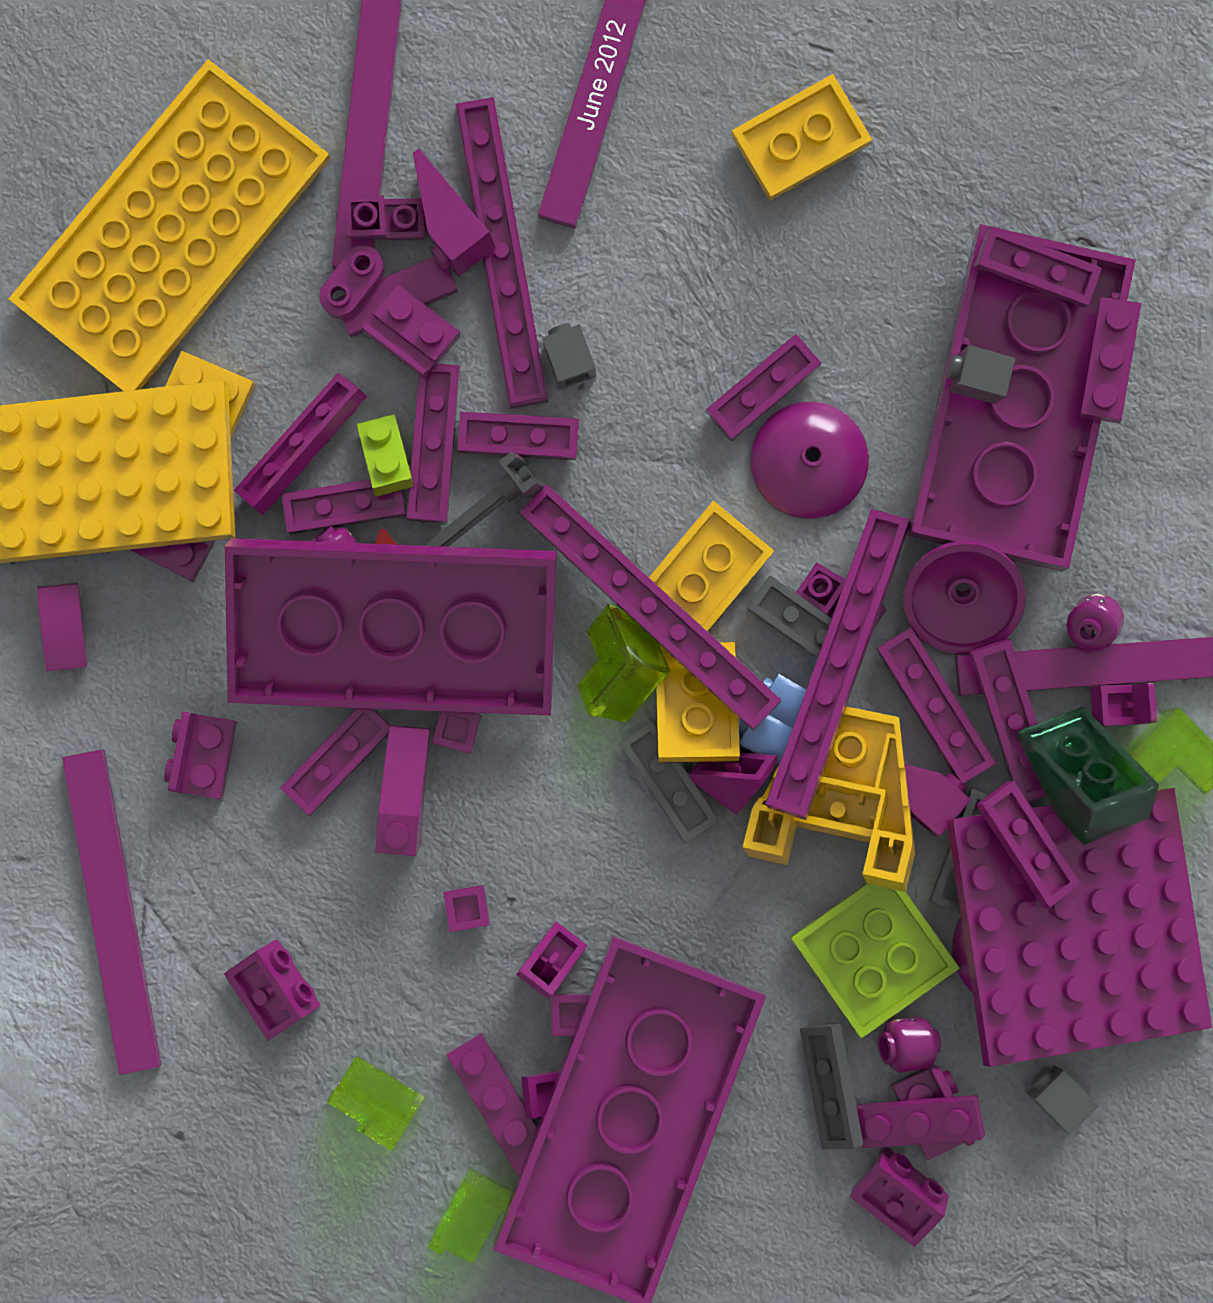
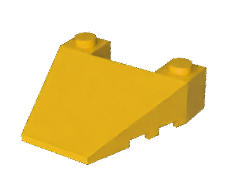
[743,707,915,892]

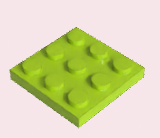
[790,883,960,1039]

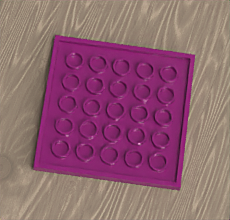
[947,788,1212,1067]

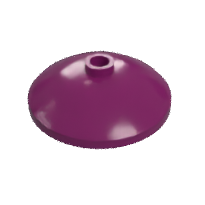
[751,402,869,519]
[903,541,1026,654]

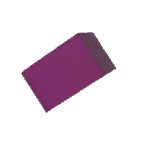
[689,752,778,815]
[516,922,588,1000]

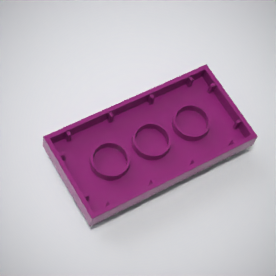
[907,224,1136,572]
[224,538,557,716]
[493,935,766,1303]

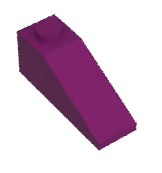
[413,149,496,277]
[375,725,430,856]
[905,764,971,836]

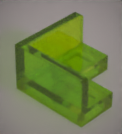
[577,604,670,722]
[1110,707,1213,794]
[327,1056,425,1151]
[428,1167,512,1263]

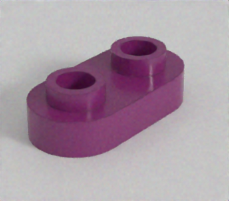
[319,245,384,319]

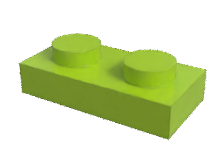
[357,414,414,497]

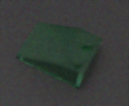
[1017,706,1159,846]

